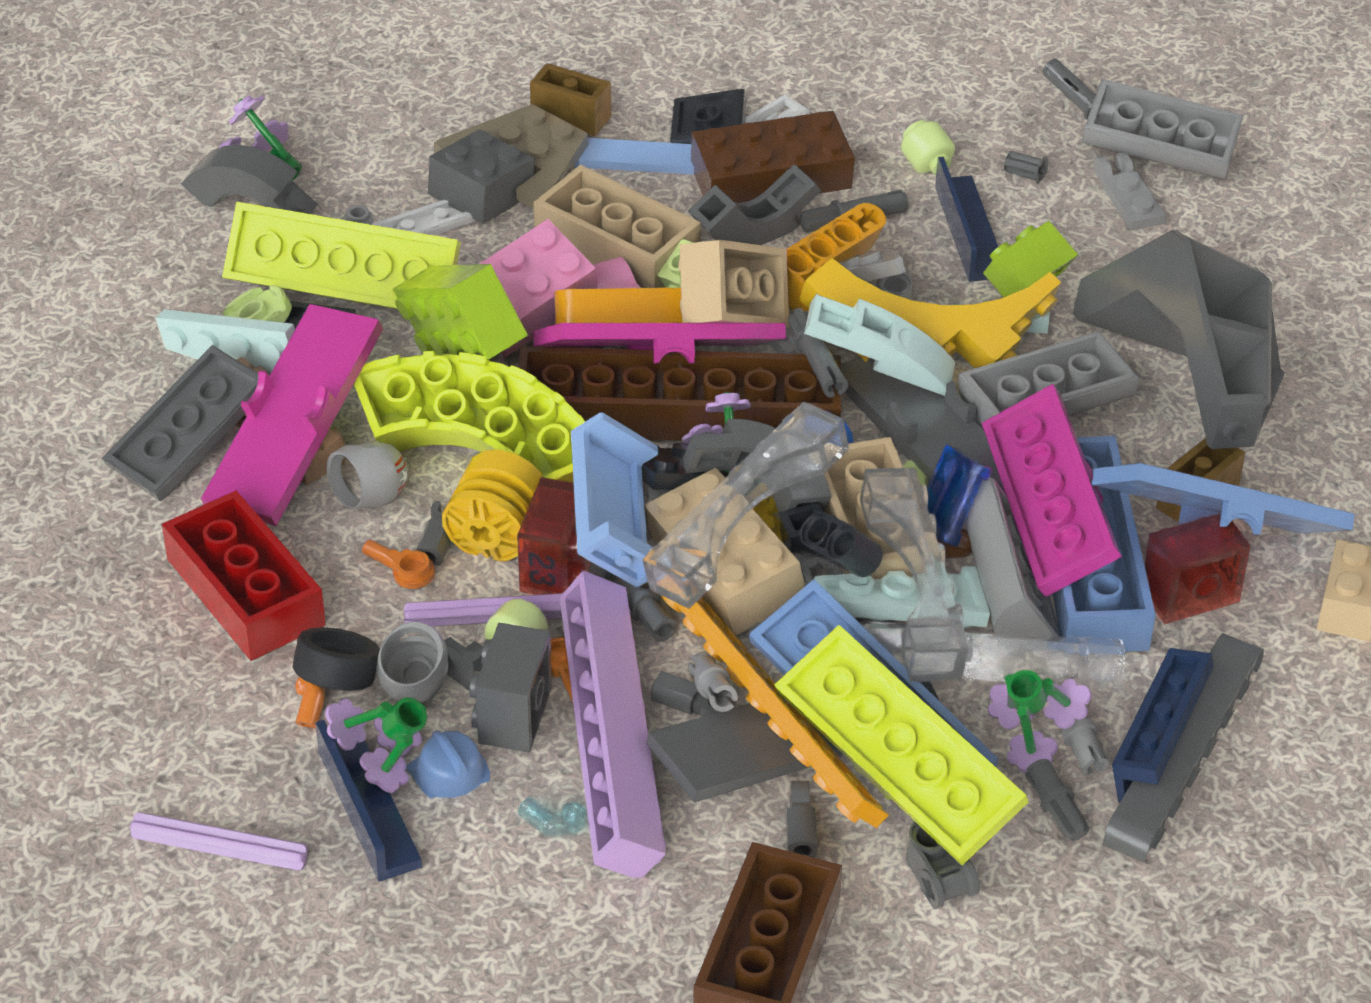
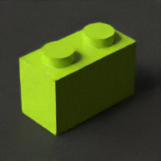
[983,220,1078,297]

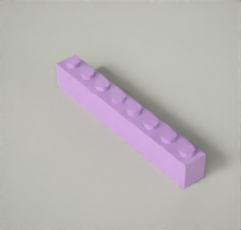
[560,571,666,878]

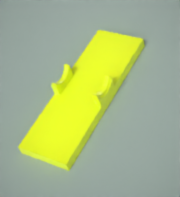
[222,202,461,309]
[774,625,1029,865]

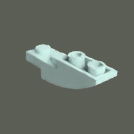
[804,294,955,396]

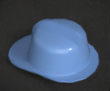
[406,730,490,798]

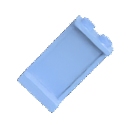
[571,413,668,587]

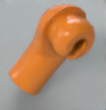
[295,677,327,729]

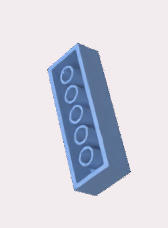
[1052,436,1155,654]

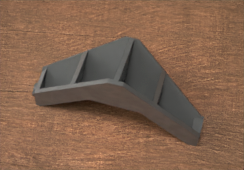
[1073,230,1285,449]

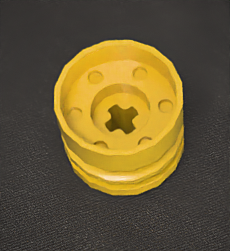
[442,449,548,562]

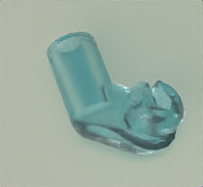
[518,797,587,836]

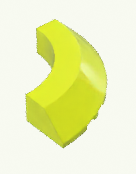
[354,351,585,506]

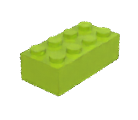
[393,264,528,360]

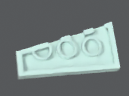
[155,309,295,376]
[814,566,990,628]

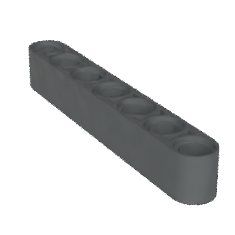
[1103,633,1264,864]

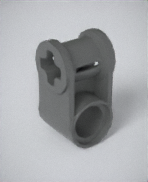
[906,821,980,909]

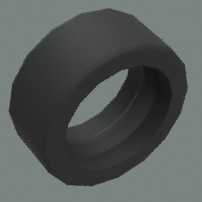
[292,627,380,691]

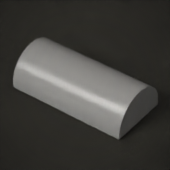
[1082,79,1244,180]
[958,331,1139,430]
[962,477,1062,653]

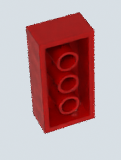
[162,490,326,661]

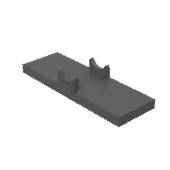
[841,357,1006,516]

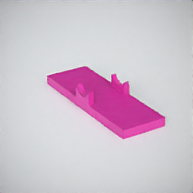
[201,304,383,526]
[533,323,786,364]
[982,384,1122,597]

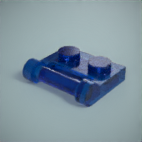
[919,444,993,546]

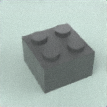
[428,129,535,224]
[469,622,552,753]

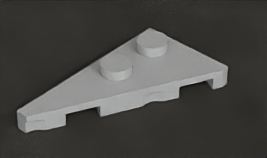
[840,248,906,282]

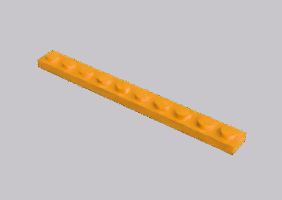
[647,543,889,829]

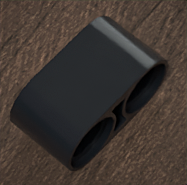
[800,511,883,577]

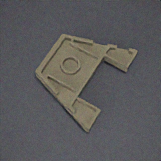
[434,104,588,209]

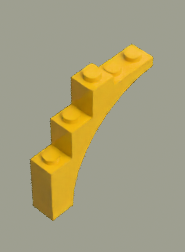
[798,258,1061,368]

